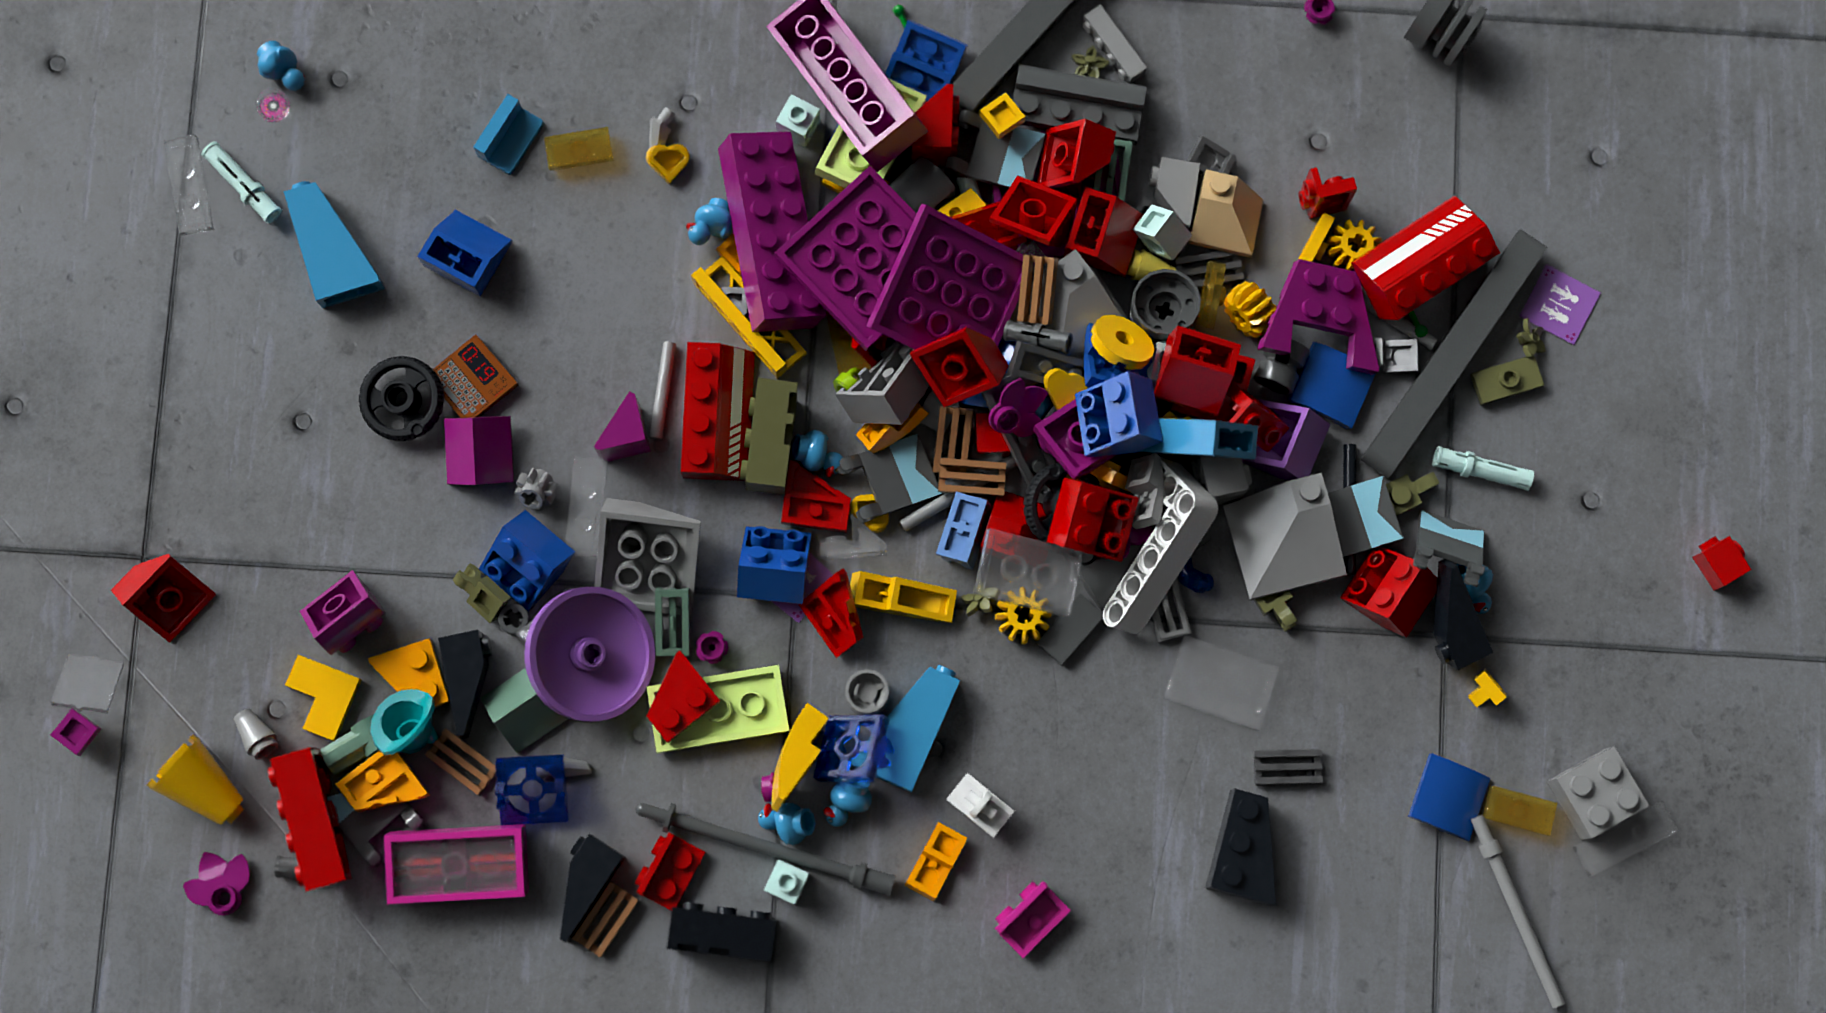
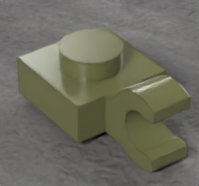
[1386,471,1439,516]
[453,563,511,623]
[1246,589,1297,632]

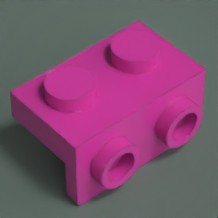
[994,881,1071,958]

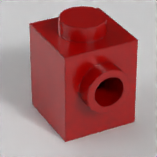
[1692,536,1752,591]

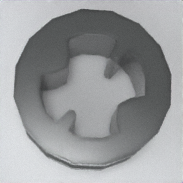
[498,604,530,635]

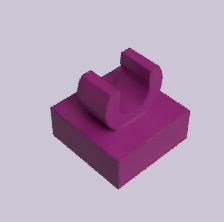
[50,708,102,756]

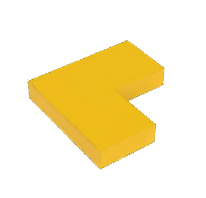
[285,655,362,741]

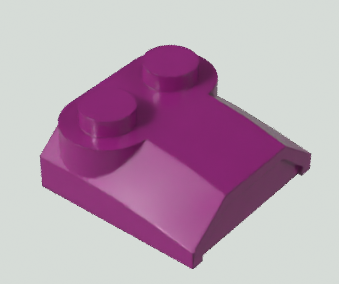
[1033,399,1115,480]

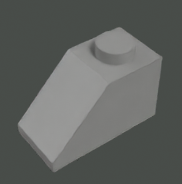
[1149,157,1200,230]

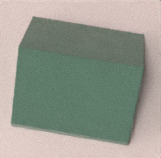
[480,668,569,754]

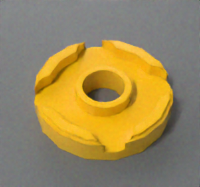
[1090,315,1154,370]

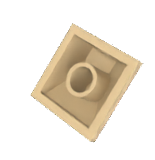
[1188,169,1263,258]

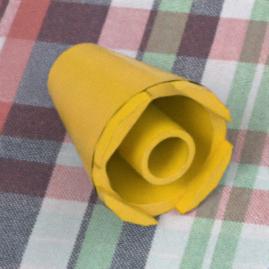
[147,734,244,825]

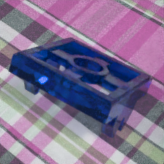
[813,715,894,782]
[495,754,569,826]

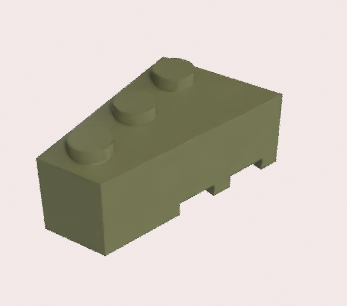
[740,377,798,495]

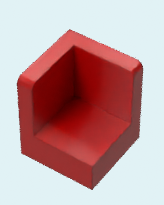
[975,413,1010,457]

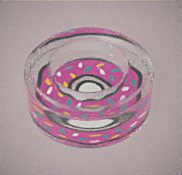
[255,88,290,122]

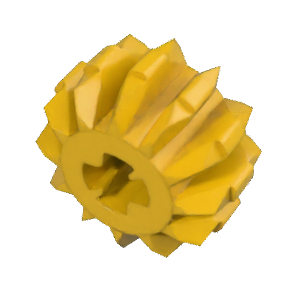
[1327,219,1382,271]
[1223,281,1277,338]
[995,587,1052,644]

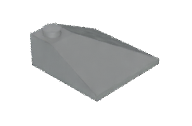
[1010,249,1122,360]
[1223,473,1347,600]
[594,498,701,616]

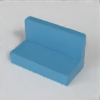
[473,94,544,175]

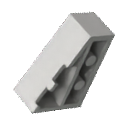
[835,340,930,425]

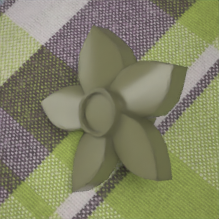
[1071,46,1109,78]
[1516,318,1546,357]
[960,581,999,617]

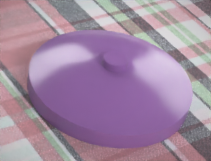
[525,587,655,722]

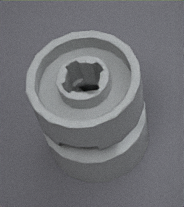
[845,669,889,717]

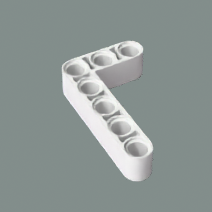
[1103,456,1218,634]

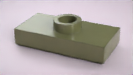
[1470,355,1544,406]

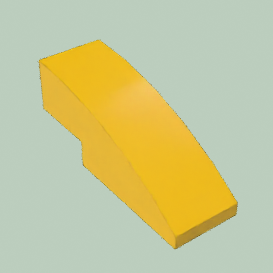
[850,571,957,623]
[771,703,829,812]

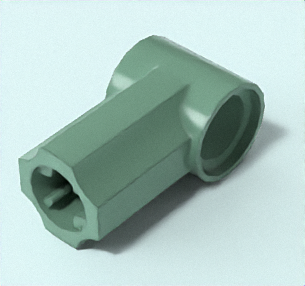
[320,715,379,775]

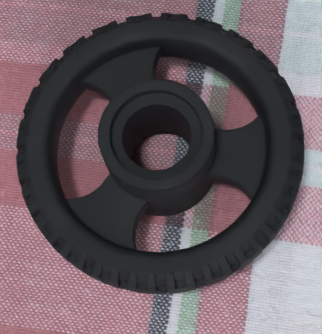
[359,356,444,441]
[1023,463,1102,548]

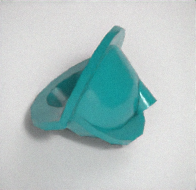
[370,689,438,755]

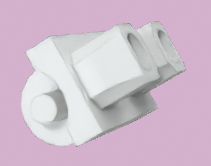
[946,773,1014,838]

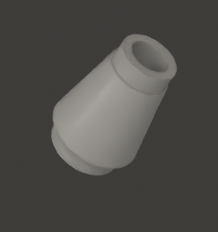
[233,708,278,760]

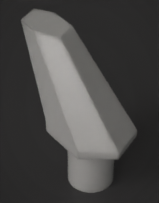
[649,107,675,148]
[536,755,593,780]

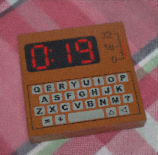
[433,334,518,418]

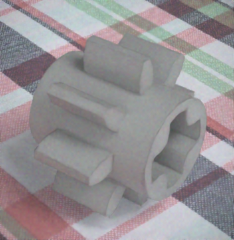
[514,468,558,510]

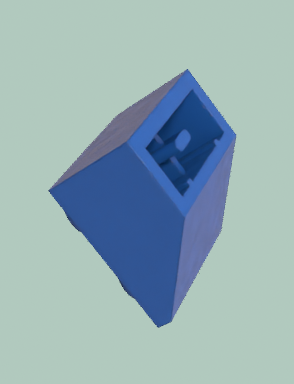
[417,210,513,297]
[1075,371,1163,457]
[479,510,575,611]
[737,526,811,604]

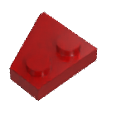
[781,460,851,533]
[798,568,864,658]
[646,650,721,743]

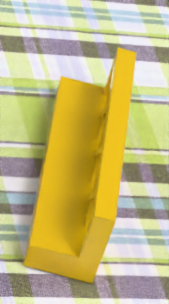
[691,256,807,379]

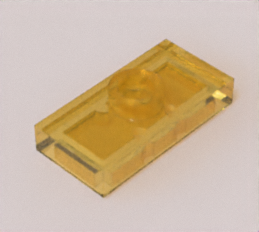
[544,127,614,171]
[1197,260,1226,329]
[826,311,871,375]
[1483,785,1557,836]

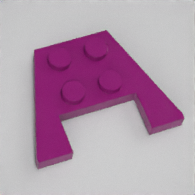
[1258,259,1379,375]

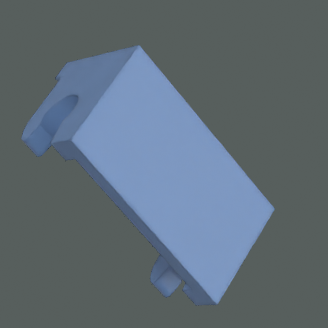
[936,491,993,570]

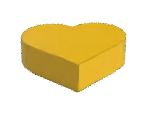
[646,144,690,183]
[1043,368,1088,410]
[850,494,889,533]

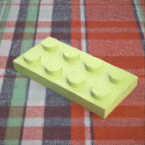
[814,79,927,188]
[647,665,790,753]

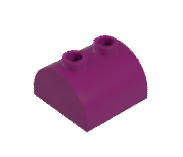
[300,570,386,655]

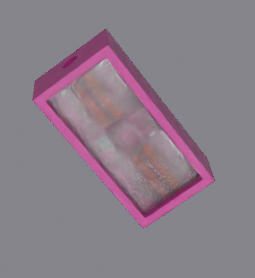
[384,824,529,904]

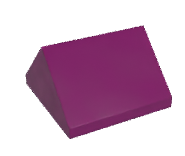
[594,391,651,462]
[444,416,514,485]

